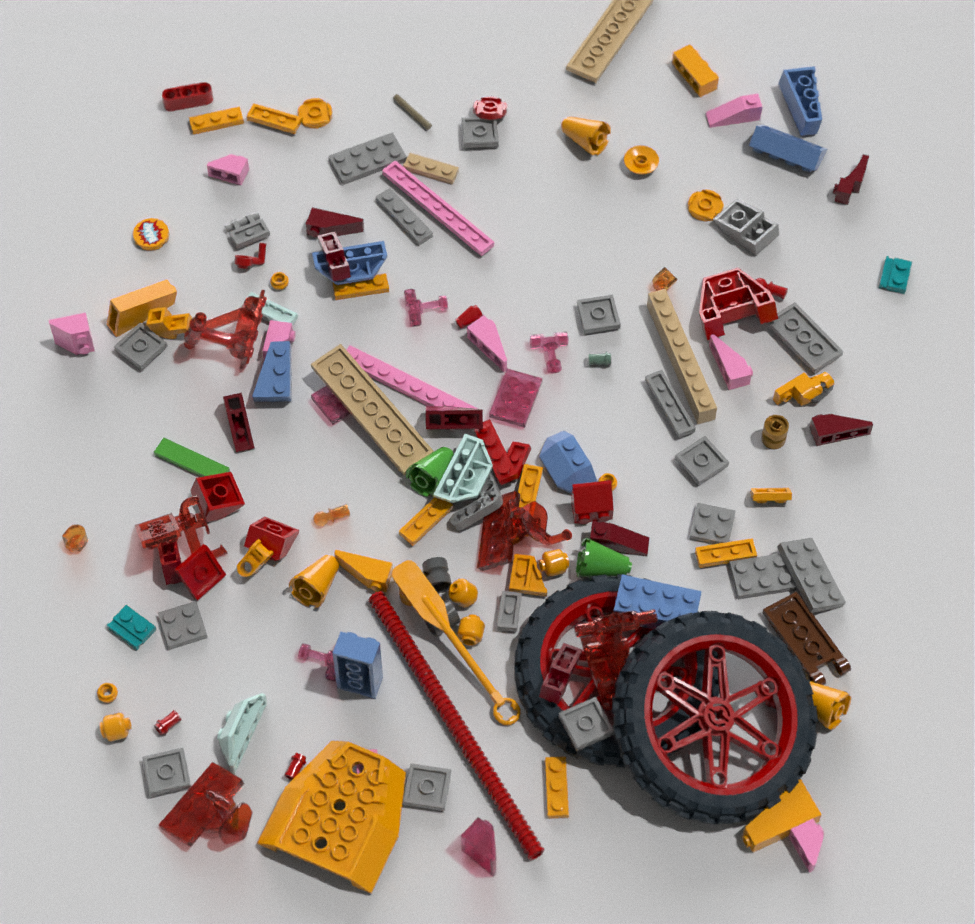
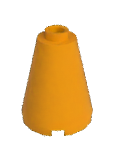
[561,116,611,156]
[289,555,339,608]
[810,681,852,730]

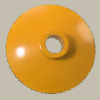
[624,145,659,174]

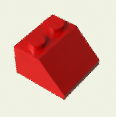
[190,472,245,523]
[571,480,614,524]
[244,516,299,561]

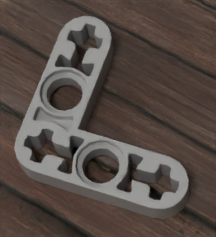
[450,472,503,530]

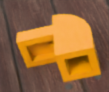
[146,307,192,339]

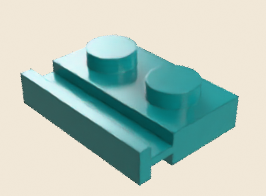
[879,256,912,294]
[107,605,157,650]

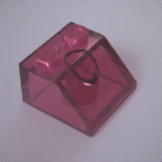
[461,817,496,877]

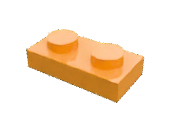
[751,488,792,503]

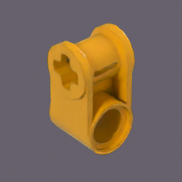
[237,539,274,577]

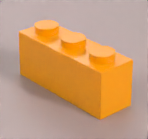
[672,44,719,97]

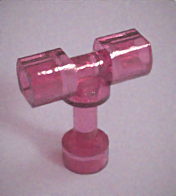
[404,289,448,327]
[530,331,569,374]
[298,643,336,682]

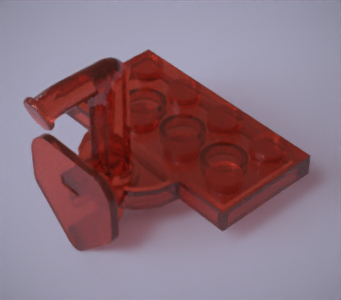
[477,490,572,571]
[135,495,228,558]
[158,762,252,847]

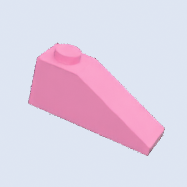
[706,94,762,128]
[467,315,507,372]
[709,335,753,390]

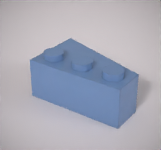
[252,341,292,402]

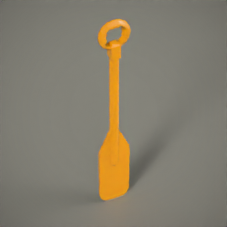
[392,560,521,725]

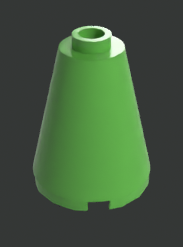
[406,447,454,497]
[576,538,632,577]

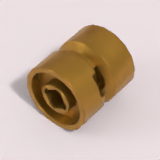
[761,415,789,449]

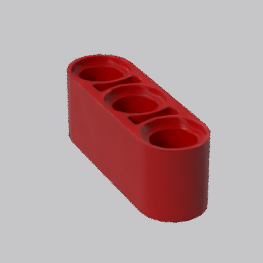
[162,82,213,111]

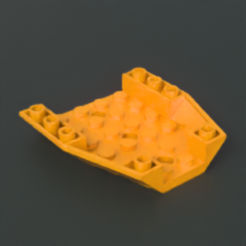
[257,741,406,894]

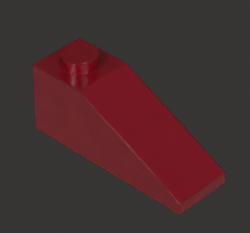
[306,207,364,237]
[223,392,255,452]
[425,406,483,429]
[809,414,873,446]
[590,521,650,556]
[155,531,182,585]

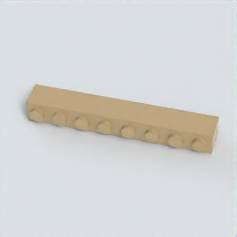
[647,289,717,425]

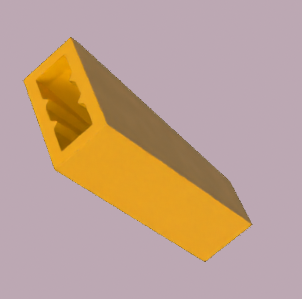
[107,279,177,337]
[742,779,822,853]

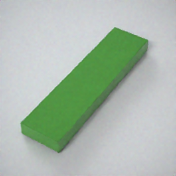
[154,437,230,477]

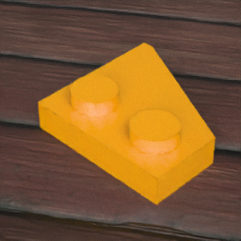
[509,554,547,597]

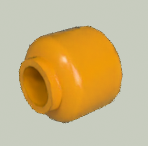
[539,549,569,577]
[448,578,478,608]
[457,614,485,646]
[100,712,132,741]

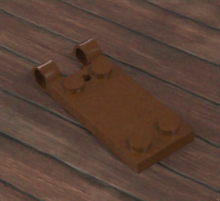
[762,592,851,685]

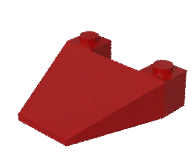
[699,268,778,340]

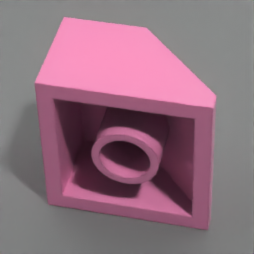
[49,313,95,355]

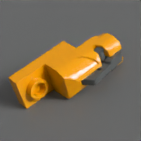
[773,372,834,406]

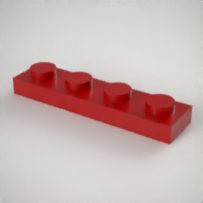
[474,419,518,485]

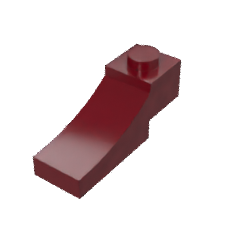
[833,154,869,205]
[317,232,351,282]
[539,643,582,704]

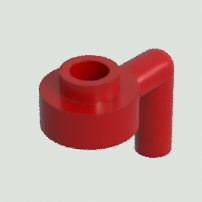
[234,243,266,269]

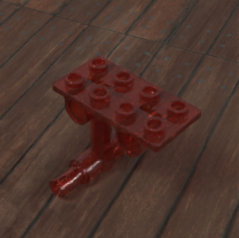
[184,290,267,369]
[574,609,657,711]

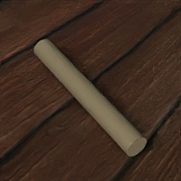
[393,94,432,130]

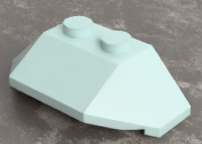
[433,434,493,503]
[217,693,267,774]

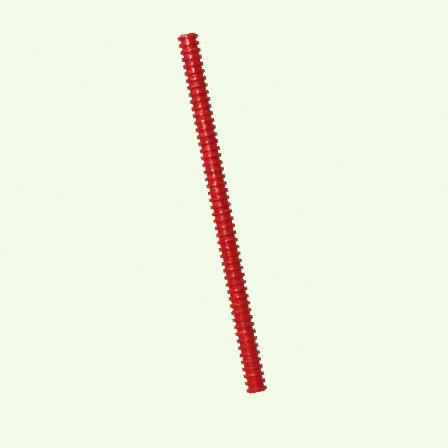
[368,591,545,860]

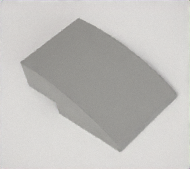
[713,198,779,255]

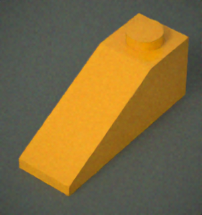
[334,550,393,592]

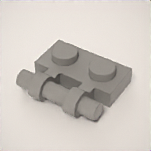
[225,212,270,249]

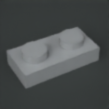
[497,591,522,632]

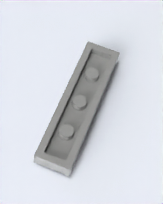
[376,188,433,246]
[645,370,696,438]

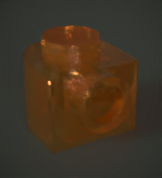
[652,267,678,291]
[62,524,88,552]

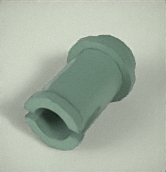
[589,351,611,366]

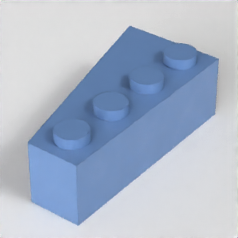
[778,66,822,136]

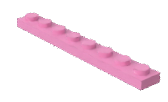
[382,161,494,256]
[347,345,478,409]

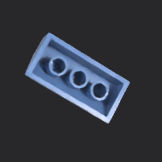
[749,124,828,172]

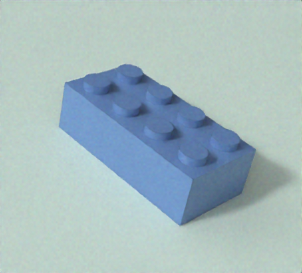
[613,575,702,629]
[333,632,383,699]

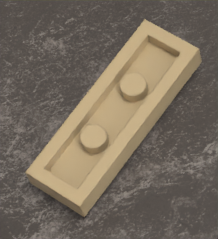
[403,153,459,185]

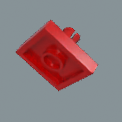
[174,544,226,600]

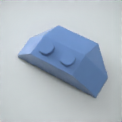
[312,241,387,285]
[539,431,598,493]

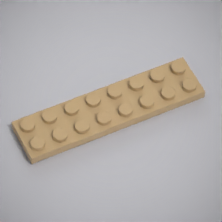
[566,0,654,83]
[311,344,434,475]

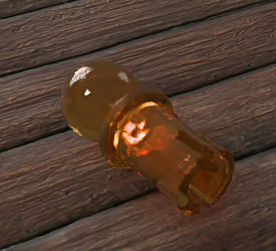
[313,504,351,526]

